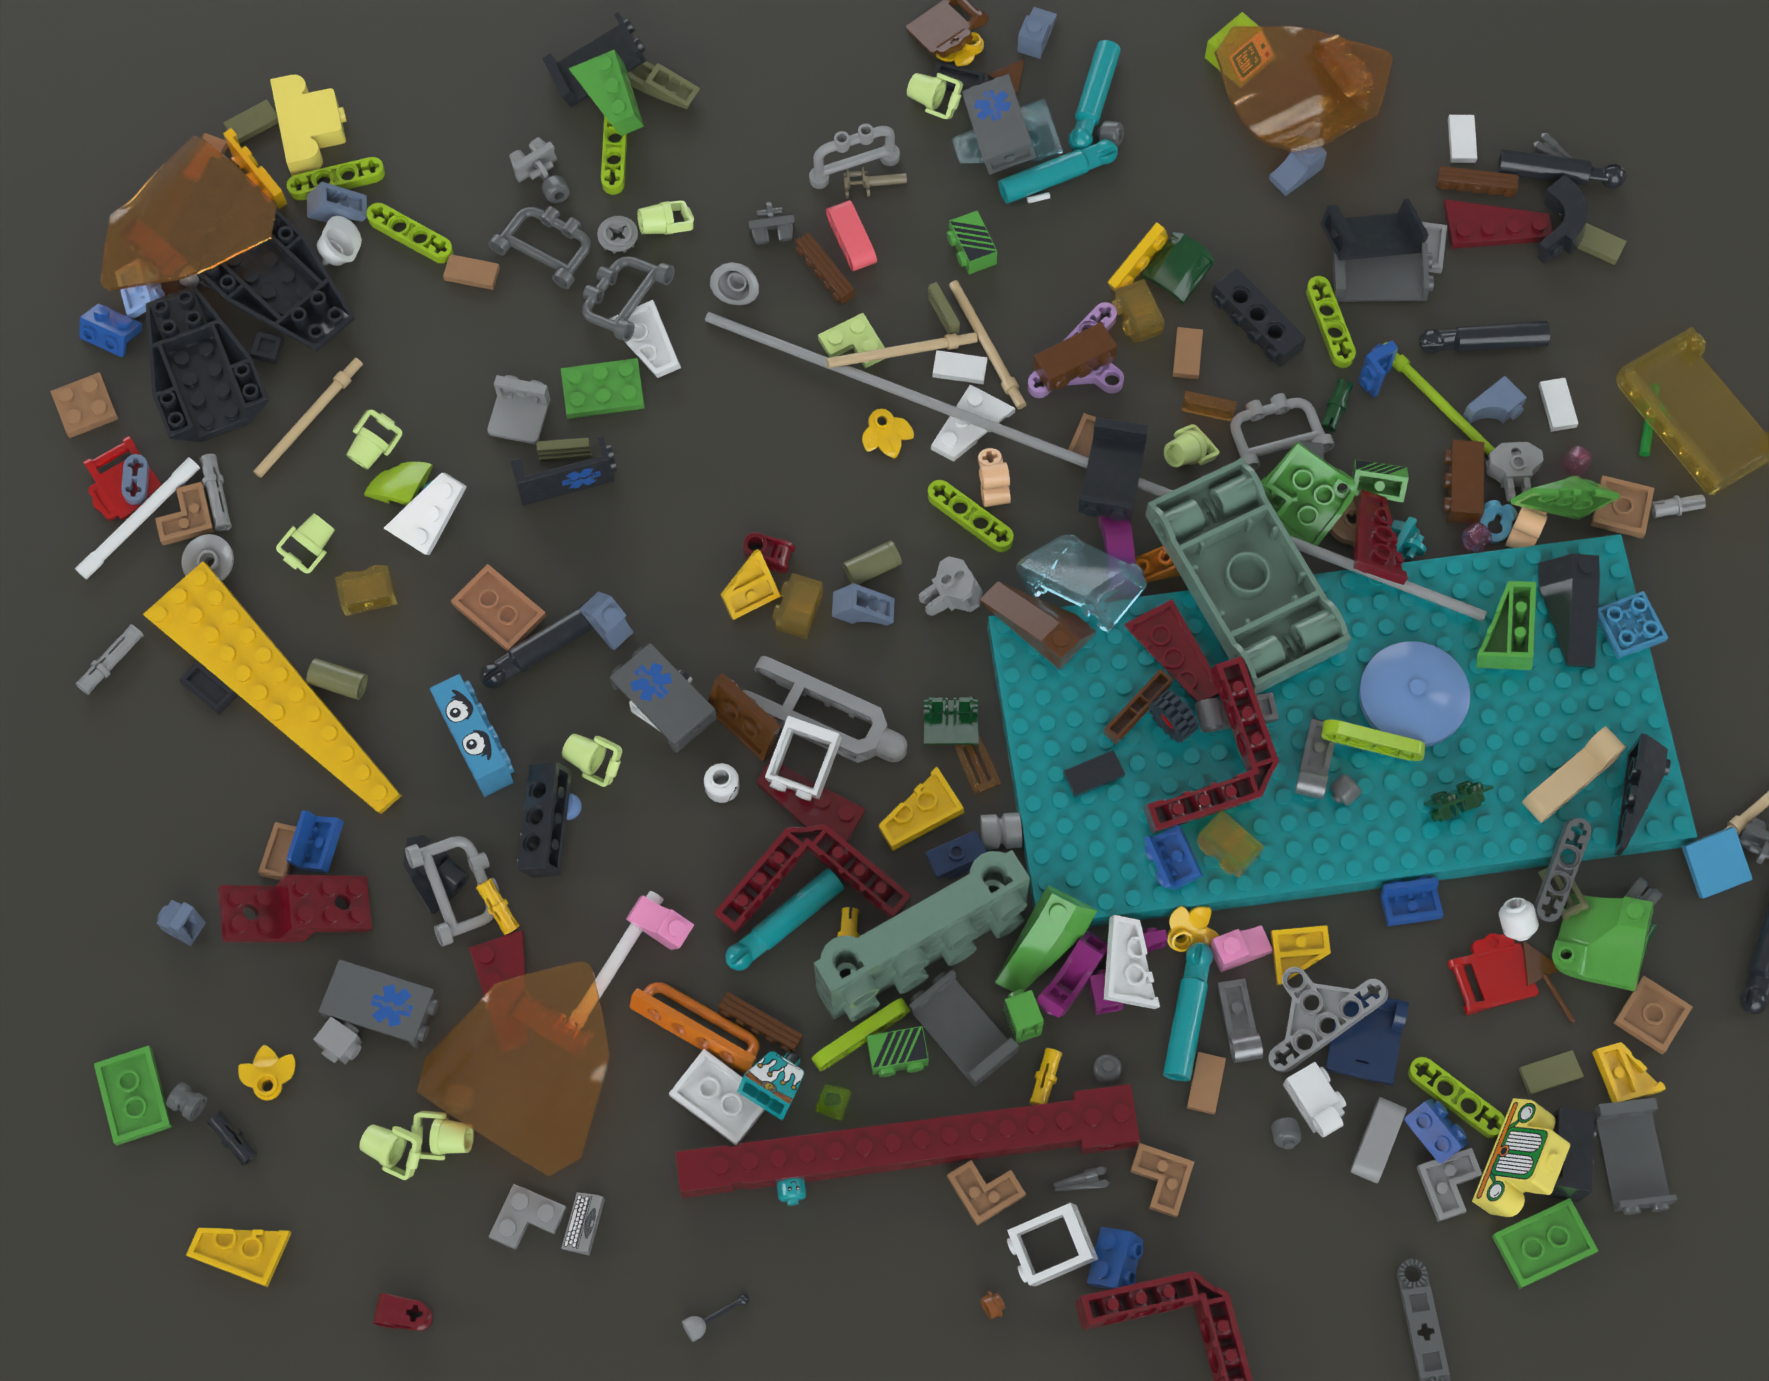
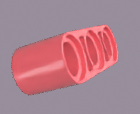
[826,200,877,271]

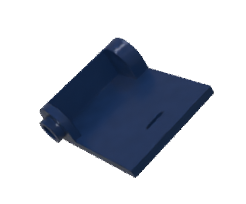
[1325,987,1409,1085]

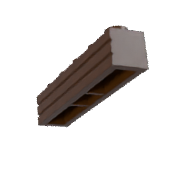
[1436,166,1519,197]
[795,232,855,305]
[1104,669,1173,745]
[718,992,803,1053]

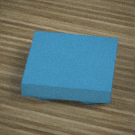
[1598,591,1668,659]
[1682,827,1753,899]

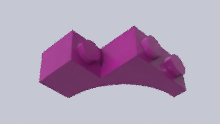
[1088,927,1168,1015]

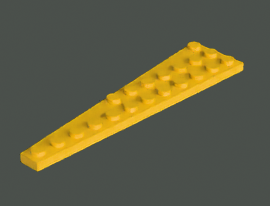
[143,561,402,814]

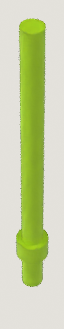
[1384,342,1495,457]

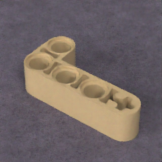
[1522,726,1626,823]

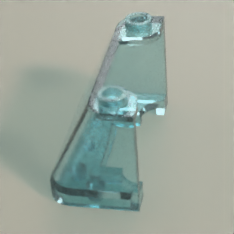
[1016,534,1147,632]

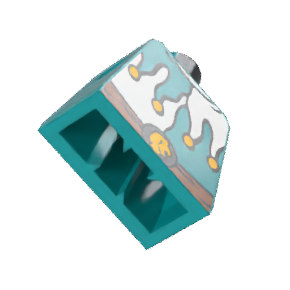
[737,1052,805,1120]

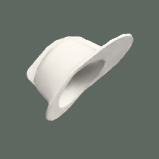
[317,216,362,266]

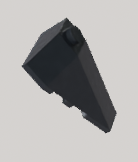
[1538,554,1600,668]
[1614,733,1671,856]

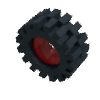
[1149,690,1199,743]

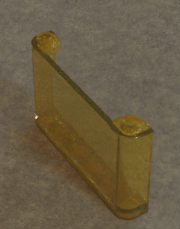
[1616,327,1769,495]

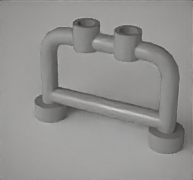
[809,124,900,189]
[1230,393,1335,471]
[405,836,499,947]

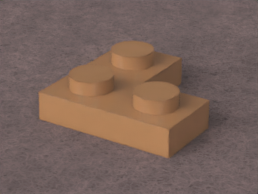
[155,482,215,546]
[1130,1143,1194,1218]
[947,1160,1026,1226]

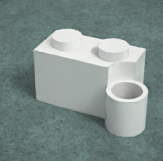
[1283,1062,1346,1137]

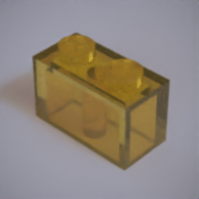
[1112,279,1165,344]
[335,565,398,616]
[772,573,823,639]
[1197,810,1264,878]

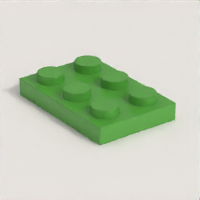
[561,358,645,419]
[94,1046,172,1146]
[1492,1198,1598,1289]

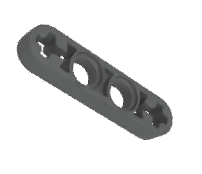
[1534,818,1591,922]

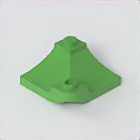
[1261,441,1356,546]
[1552,893,1654,991]

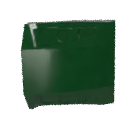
[1142,232,1215,305]

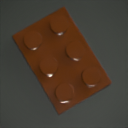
[708,673,781,761]

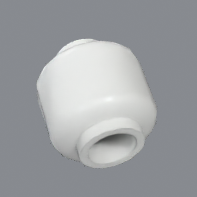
[704,763,740,803]
[1499,898,1539,941]

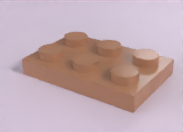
[451,564,546,652]

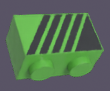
[946,211,997,274]
[1351,459,1409,502]
[1003,989,1044,1043]
[867,1026,929,1077]

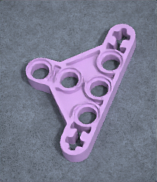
[1027,302,1124,398]

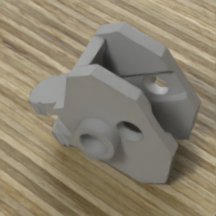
[1485,442,1544,501]
[919,556,983,616]

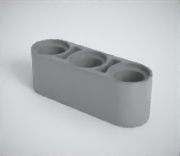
[1350,1097,1407,1184]

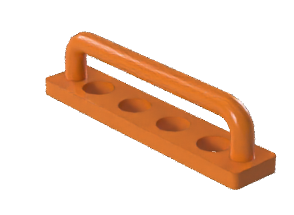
[630,982,759,1075]

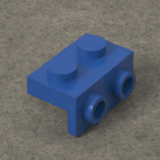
[79,304,142,357]
[1359,340,1398,398]
[286,810,344,873]
[1144,825,1204,891]
[1380,876,1443,927]
[1404,1099,1469,1164]
[1087,1227,1143,1289]

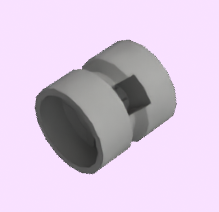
[980,812,1022,850]

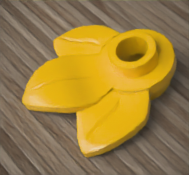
[936,32,984,67]
[862,409,914,459]
[1167,906,1219,952]
[238,1045,296,1101]

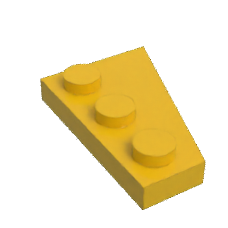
[223,128,287,209]
[1108,222,1169,294]
[879,767,964,851]
[186,1228,292,1287]

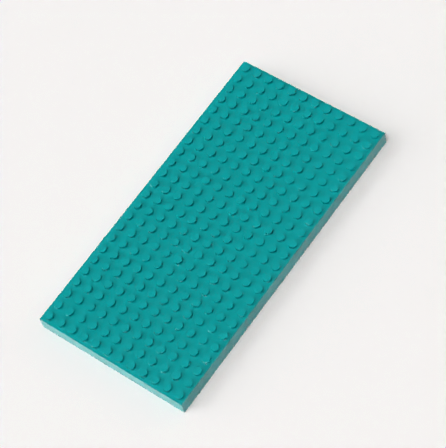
[987,534,1697,928]

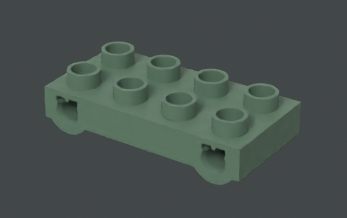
[1145,458,1352,694]
[814,850,1030,1022]

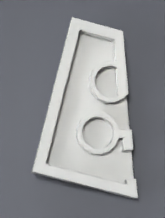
[609,300,681,378]
[931,385,1015,462]
[384,473,467,555]
[1104,915,1160,1009]

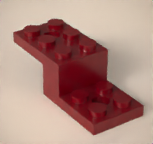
[218,875,372,942]

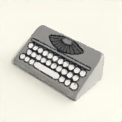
[561,1192,605,1256]

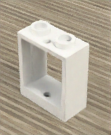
[765,716,842,801]
[1007,1203,1098,1286]

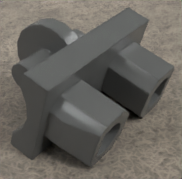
[748,201,795,245]
[1739,818,1769,865]

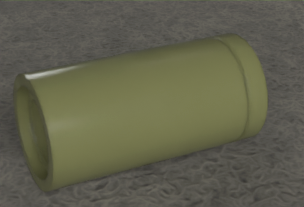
[843,540,902,585]
[306,658,368,700]

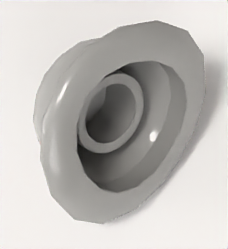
[710,262,759,305]

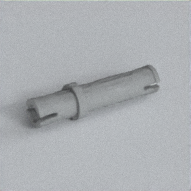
[200,454,232,532]
[75,624,144,695]

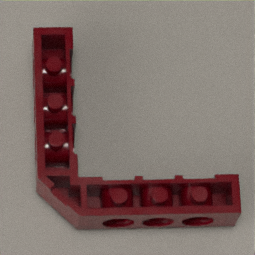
[1143,656,1279,834]
[714,824,911,935]
[1075,1271,1253,1381]

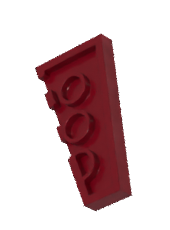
[1443,200,1553,249]
[1353,490,1408,585]
[1124,599,1220,703]
[757,759,865,842]
[469,930,530,1053]

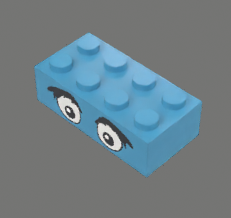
[430,674,515,797]

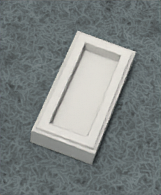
[1448,115,1477,163]
[932,350,987,384]
[1538,378,1579,432]

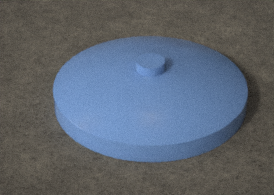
[1359,642,1470,747]

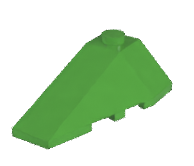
[1510,476,1620,520]
[994,885,1097,992]

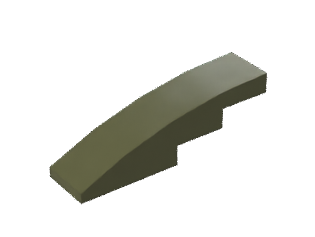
[628,61,700,109]

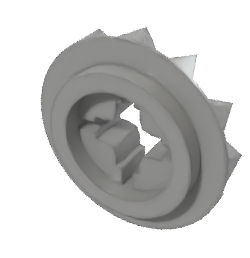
[597,216,638,254]

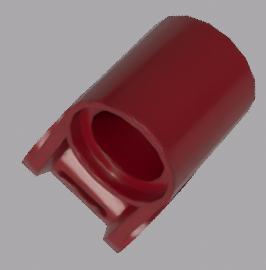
[743,532,796,573]
[373,1293,433,1331]

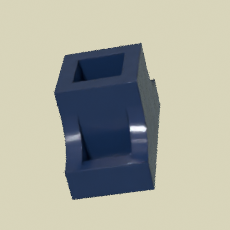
[926,830,986,880]

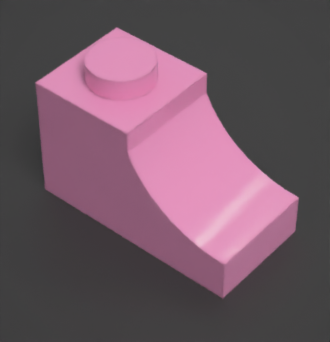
[626,895,694,950]
[1210,925,1273,973]

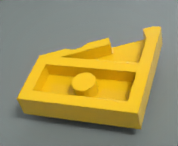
[720,549,781,620]
[1270,925,1331,985]
[1592,1042,1666,1103]

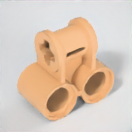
[978,448,1011,507]
[1505,507,1548,548]

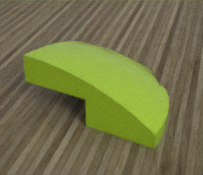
[364,462,433,505]

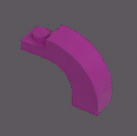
[1099,516,1137,599]
[1036,931,1108,1018]

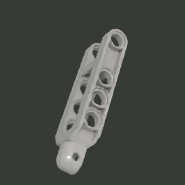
[742,656,907,763]

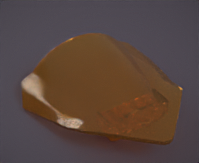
[1214,26,1393,153]
[101,136,277,291]
[417,962,610,1176]

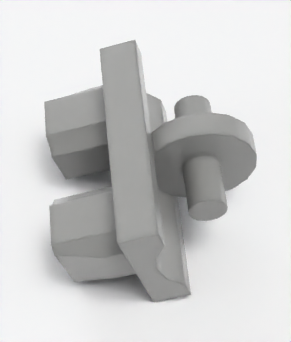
[509,137,557,183]

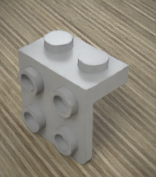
[487,375,551,444]

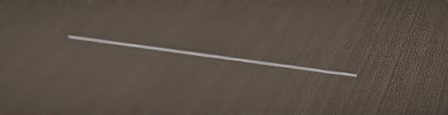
[705,312,1487,621]

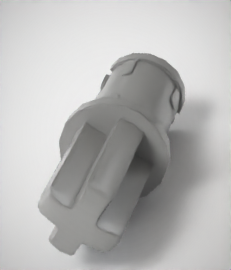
[1651,494,1706,518]

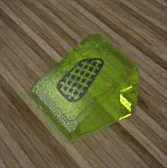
[815,1084,852,1121]

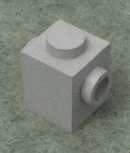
[313,1017,362,1065]

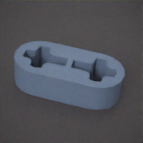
[121,454,150,505]

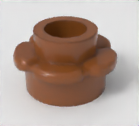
[980,1291,1005,1319]

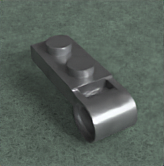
[1195,692,1279,733]
[1295,719,1335,800]
[1217,978,1263,1063]

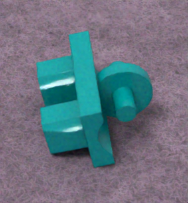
[1391,516,1426,563]

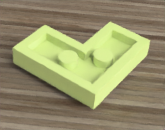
[818,313,886,368]

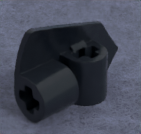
[403,835,469,914]

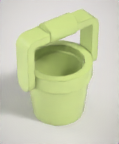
[907,73,963,119]
[637,201,694,235]
[346,410,402,470]
[1164,424,1219,467]
[276,513,335,573]
[562,734,622,787]
[411,1111,474,1160]
[359,1124,422,1180]

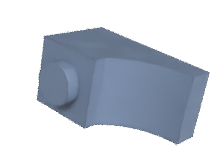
[1017,7,1057,59]
[1269,136,1327,196]
[307,182,367,223]
[1463,376,1527,424]
[832,583,895,626]
[579,592,634,650]
[157,900,206,946]

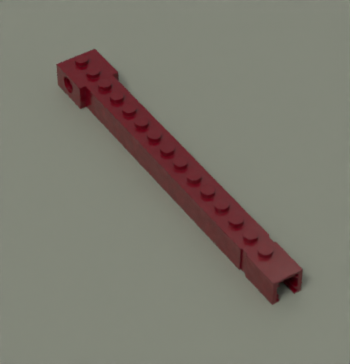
[676,1084,1140,1198]

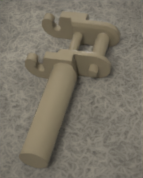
[843,167,907,199]

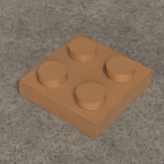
[50,372,119,438]
[1591,475,1655,539]
[1613,976,1693,1055]

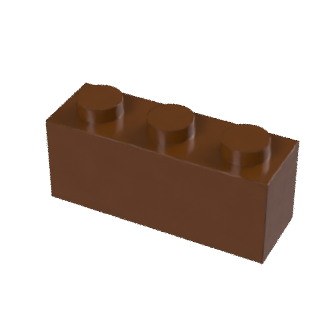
[1033,322,1117,392]
[1443,440,1484,524]

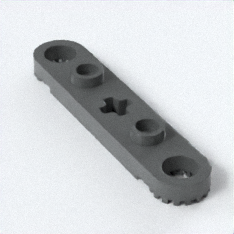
[1397,1259,1451,1381]

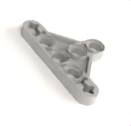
[1269,967,1388,1072]

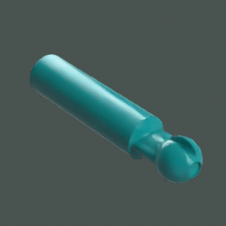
[1068,40,1121,151]
[998,139,1118,204]
[725,868,844,971]
[1163,942,1213,1082]

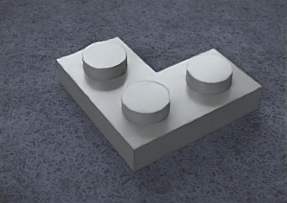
[1416,1148,1483,1222]
[489,1184,567,1250]

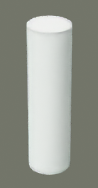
[1027,192,1050,204]

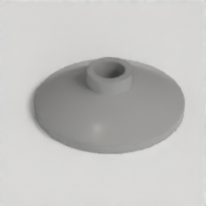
[181,534,234,581]

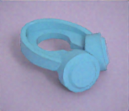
[1479,500,1518,544]

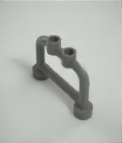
[488,206,591,289]
[582,256,675,342]

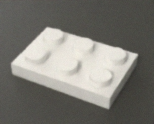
[669,1049,765,1146]

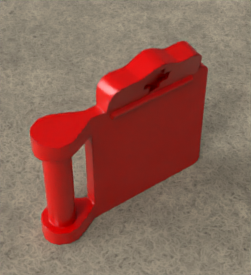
[83,436,161,521]
[1447,933,1539,1015]

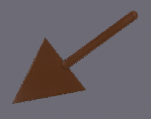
[988,58,1025,95]
[1522,941,1575,1023]

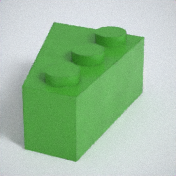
[569,50,644,136]
[1476,581,1536,670]

